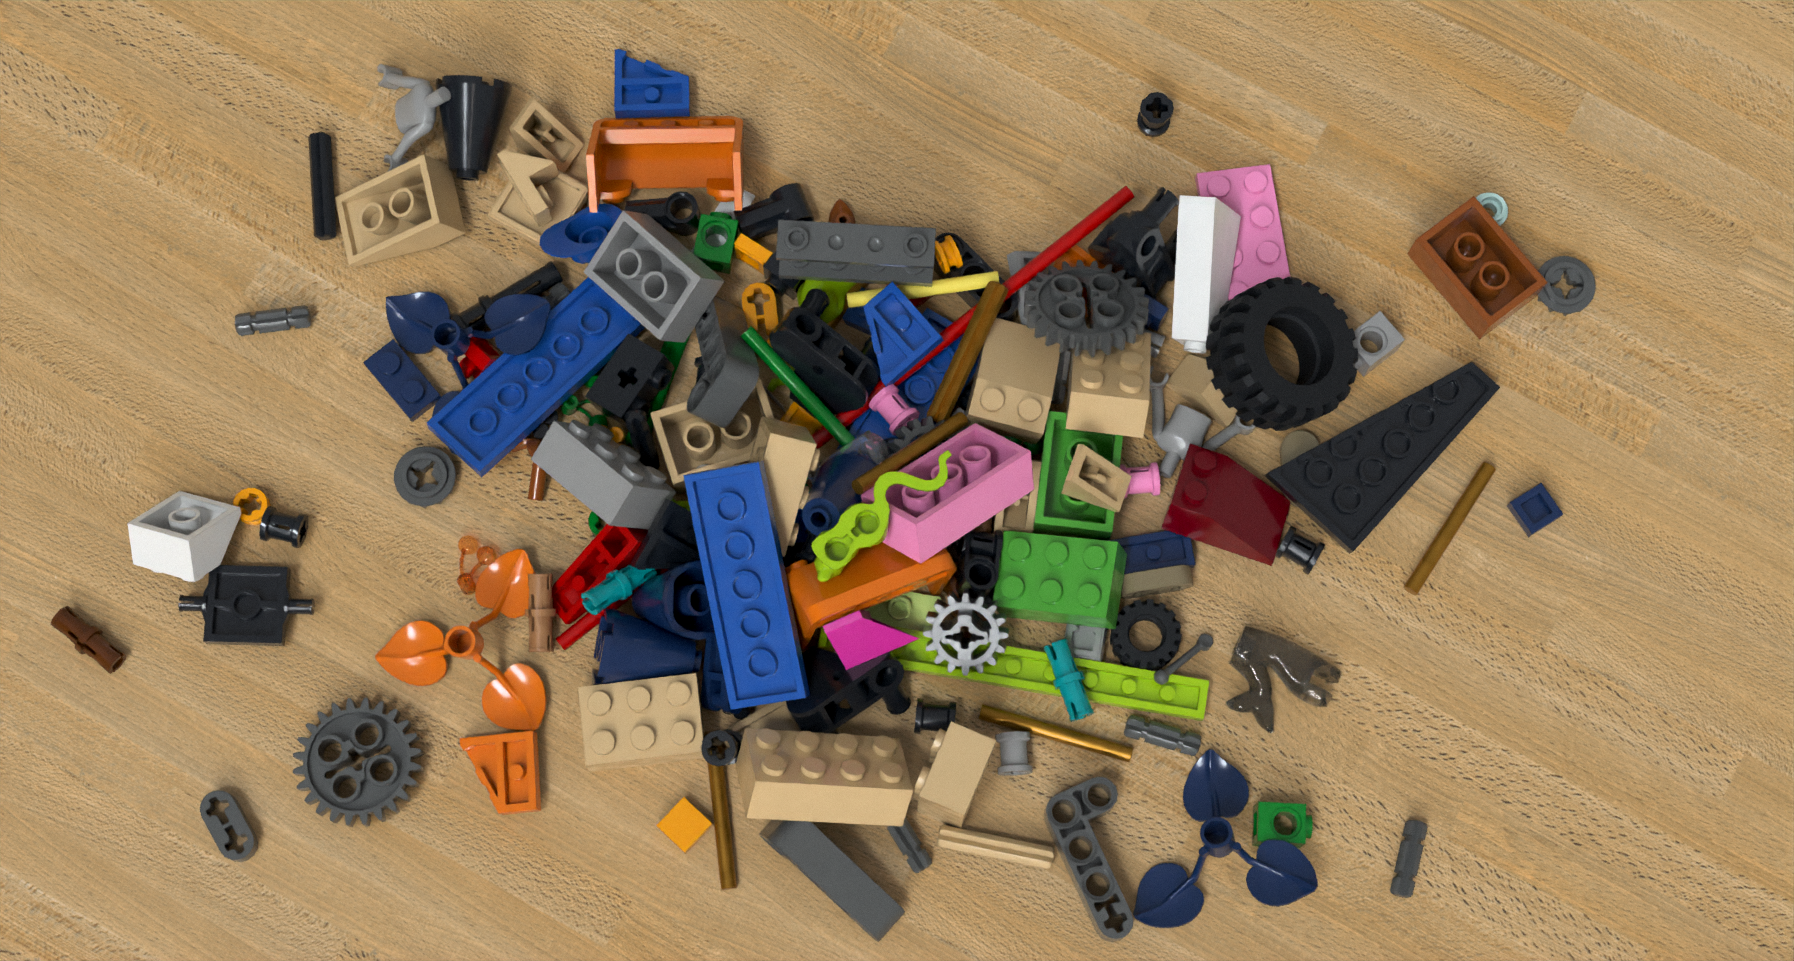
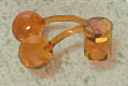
[457,535,497,595]

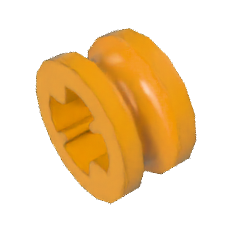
[935,235,963,274]
[233,488,271,525]

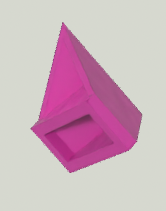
[823,610,919,670]

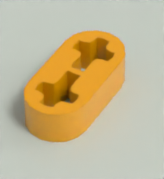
[742,283,778,355]

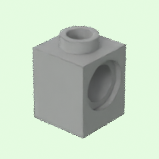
[1352,311,1405,377]

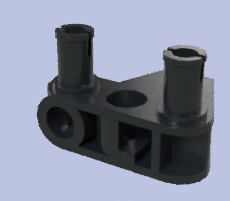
[1088,187,1179,300]
[769,289,880,419]
[786,646,911,734]

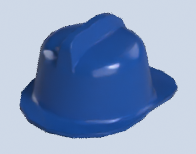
[539,204,622,264]

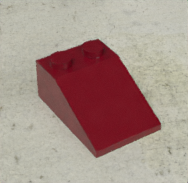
[1161,443,1291,566]

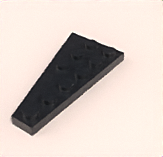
[1264,362,1500,554]

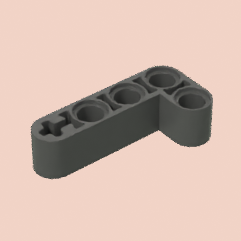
[687,296,759,428]
[1044,777,1134,942]
[759,820,905,942]

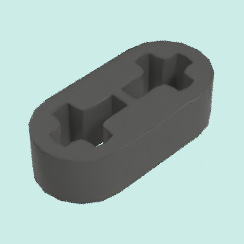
[200,790,258,862]

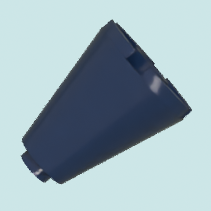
[802,453,878,536]
[632,560,715,640]
[592,608,702,685]

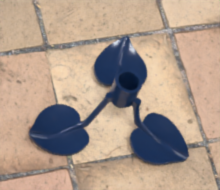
[386,292,551,455]
[1133,749,1318,928]

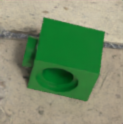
[693,212,738,274]
[1252,801,1313,848]

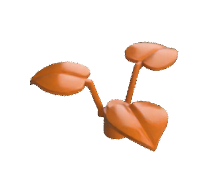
[375,549,547,731]

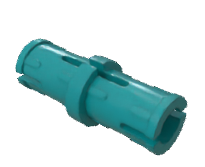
[581,565,657,615]
[1044,639,1094,722]

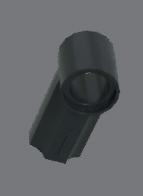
[733,183,814,241]
[625,191,701,236]

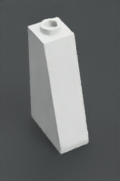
[1172,195,1241,354]

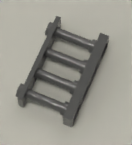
[776,220,936,287]

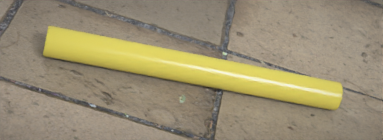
[847,271,999,308]

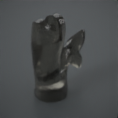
[1225,626,1342,733]

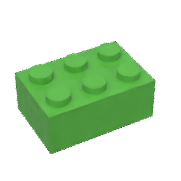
[1033,411,1123,540]
[993,530,1127,629]

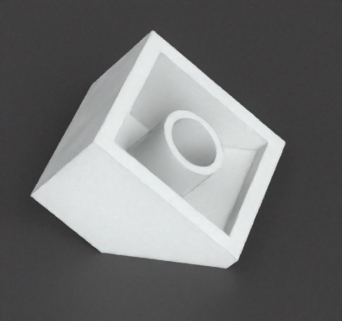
[127,491,241,582]

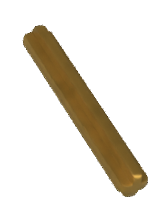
[927,281,1008,422]

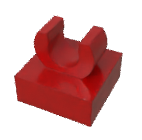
[459,337,502,379]

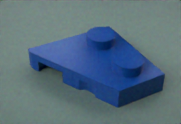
[614,49,690,118]
[863,281,944,387]

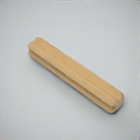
[937,825,1054,869]

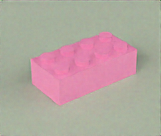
[861,423,1034,564]

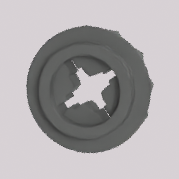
[1538,256,1596,316]
[394,446,457,508]

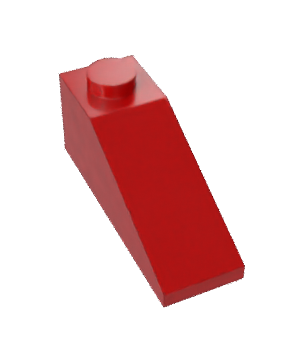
[552,524,648,624]

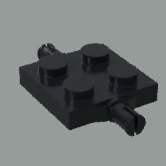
[178,565,315,646]

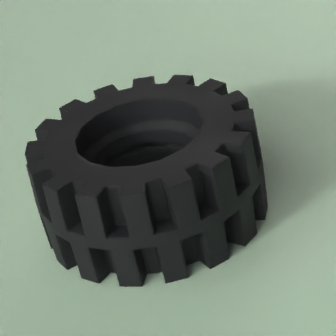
[1110,599,1182,671]

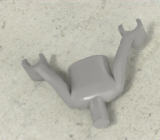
[377,64,451,172]
[1150,366,1256,478]

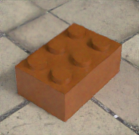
[1407,196,1548,340]

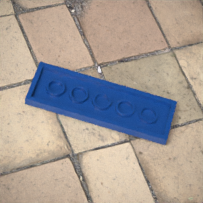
[427,277,645,477]
[683,460,810,710]

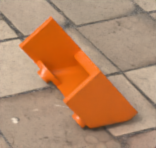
[586,116,744,213]
[785,542,957,650]

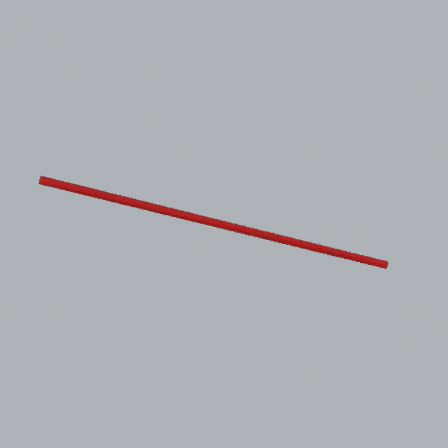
[555,186,1135,650]

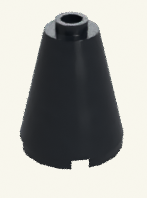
[436,75,512,181]

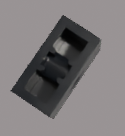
[585,334,675,427]

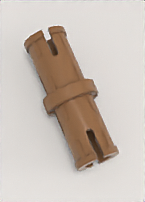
[525,573,556,652]

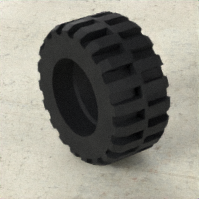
[1206,277,1358,431]

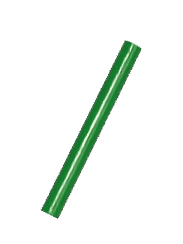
[740,326,857,450]

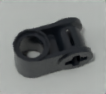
[956,530,1003,600]

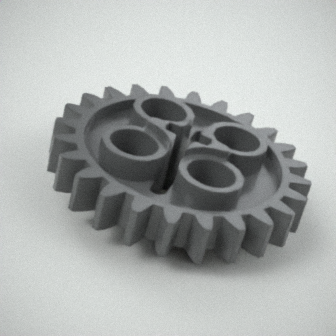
[1023,260,1149,357]
[293,698,424,827]

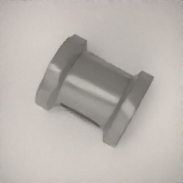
[995,731,1033,776]

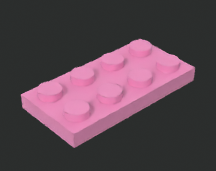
[1195,164,1290,301]

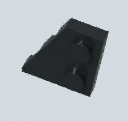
[629,499,700,570]

